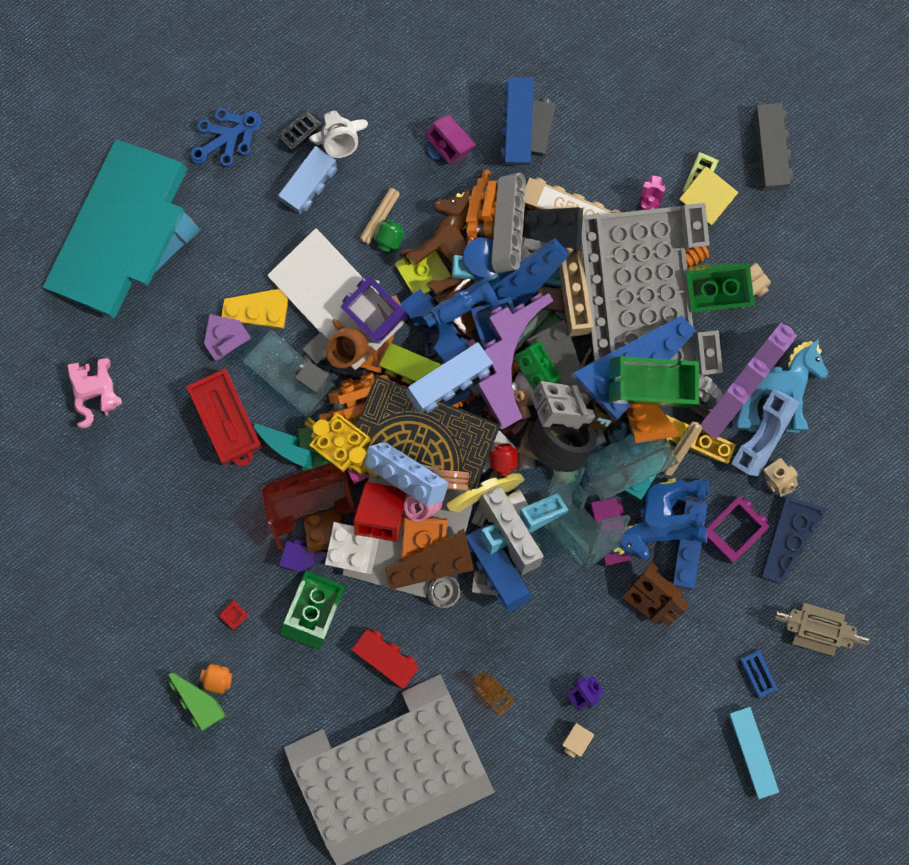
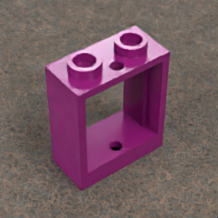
[707,496,770,564]

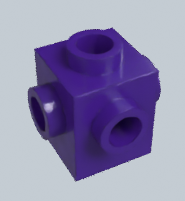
[565,675,605,712]

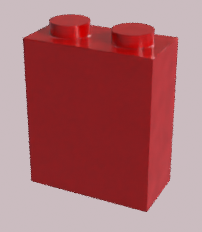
[354,482,408,542]

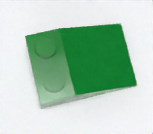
[686,263,755,313]
[280,571,345,650]

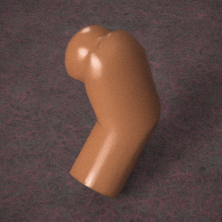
[514,389,532,420]

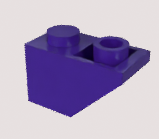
[279,539,327,573]

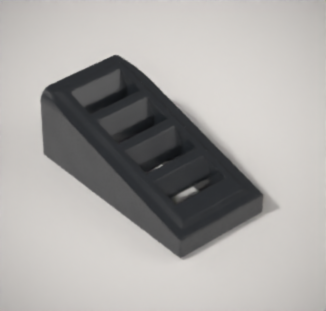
[277,110,322,154]

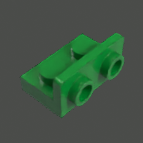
[514,341,561,391]

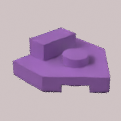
[204,314,251,361]

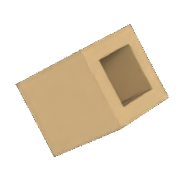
[562,723,594,758]

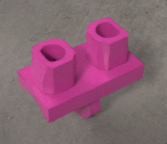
[638,175,665,210]

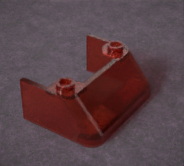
[262,463,357,550]

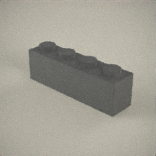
[754,103,793,191]

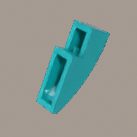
[254,423,316,469]

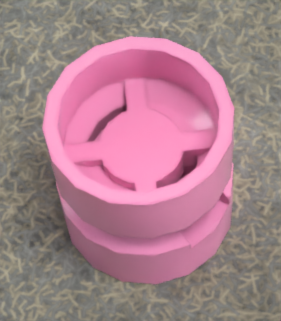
[404,496,442,522]

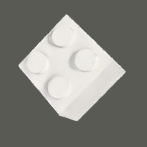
[325,522,379,574]

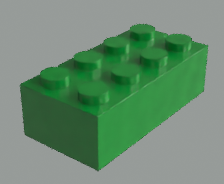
[609,356,699,407]

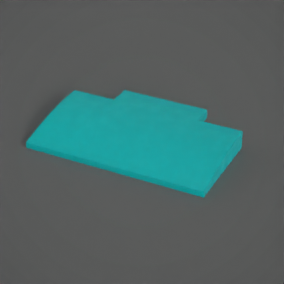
[43,139,187,319]

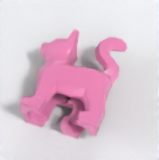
[68,358,122,428]

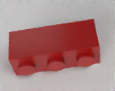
[352,629,419,689]

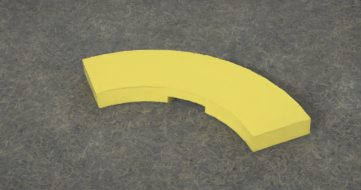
[447,473,524,513]

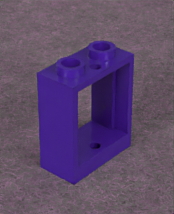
[340,276,409,344]

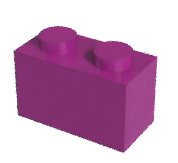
[424,114,476,166]

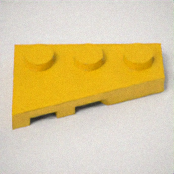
[222,289,289,329]

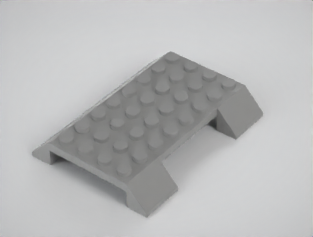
[581,203,723,375]
[284,674,495,865]

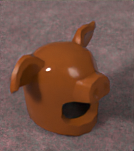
[326,319,377,368]

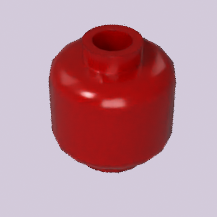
[490,443,518,476]

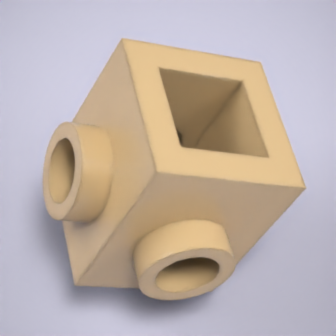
[763,458,798,497]

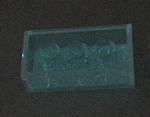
[243,330,336,419]
[584,434,679,501]

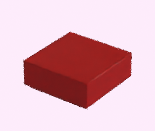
[219,600,249,630]

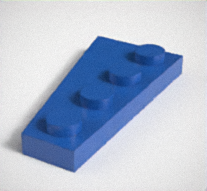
[489,238,568,308]

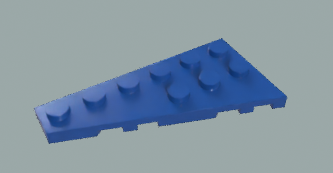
[571,316,696,420]

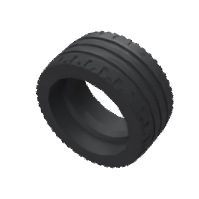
[528,416,597,472]

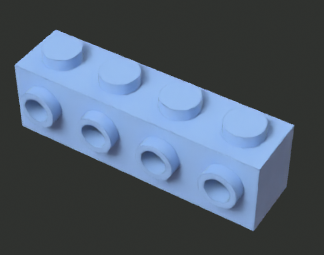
[405,342,493,414]
[364,442,449,506]

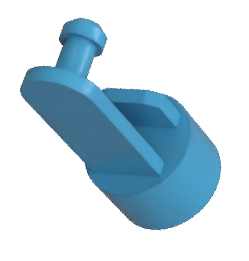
[156,211,201,271]

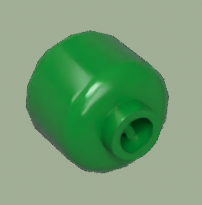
[374,219,405,252]

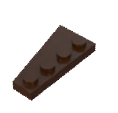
[385,528,474,590]

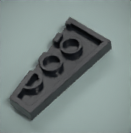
[522,207,583,251]

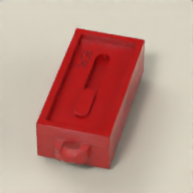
[186,369,263,466]

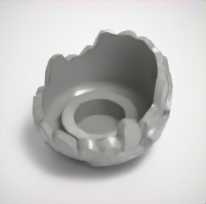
[428,576,460,608]

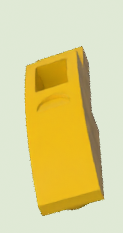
[664,414,736,464]

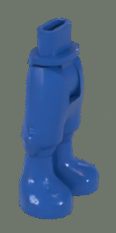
[423,278,499,327]

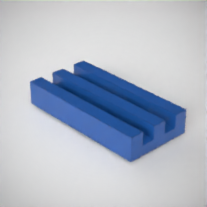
[739,650,778,698]

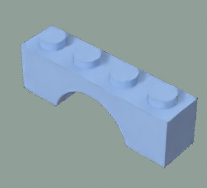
[731,390,800,477]

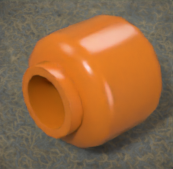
[200,664,233,694]

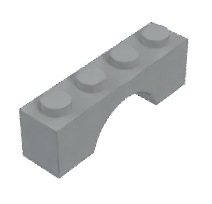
[479,486,544,575]

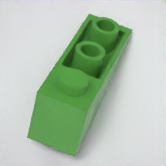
[168,673,227,730]

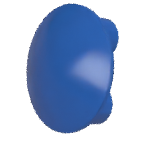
[463,238,498,279]

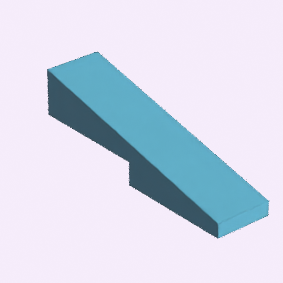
[480,493,568,554]
[729,707,779,800]

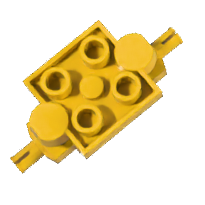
[304,413,379,479]

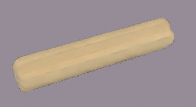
[360,188,399,245]
[662,422,702,476]

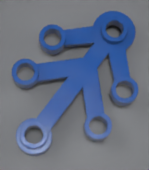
[190,108,261,167]

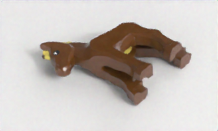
[400,190,477,305]

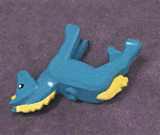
[734,340,828,434]

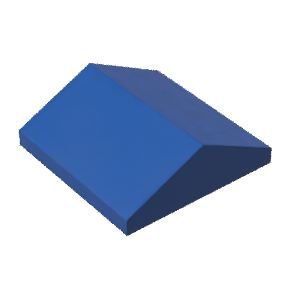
[470,297,524,350]

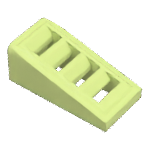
[683,152,718,192]

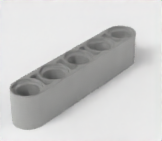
[492,173,526,273]

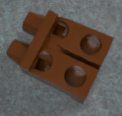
[622,563,689,627]

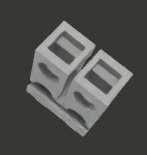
[531,381,595,429]

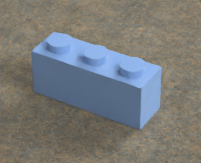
[278,146,337,214]

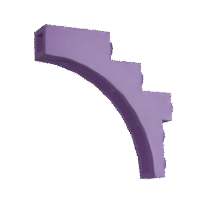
[476,293,553,429]
[700,323,797,439]

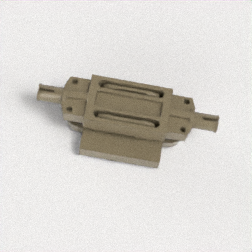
[774,603,869,656]

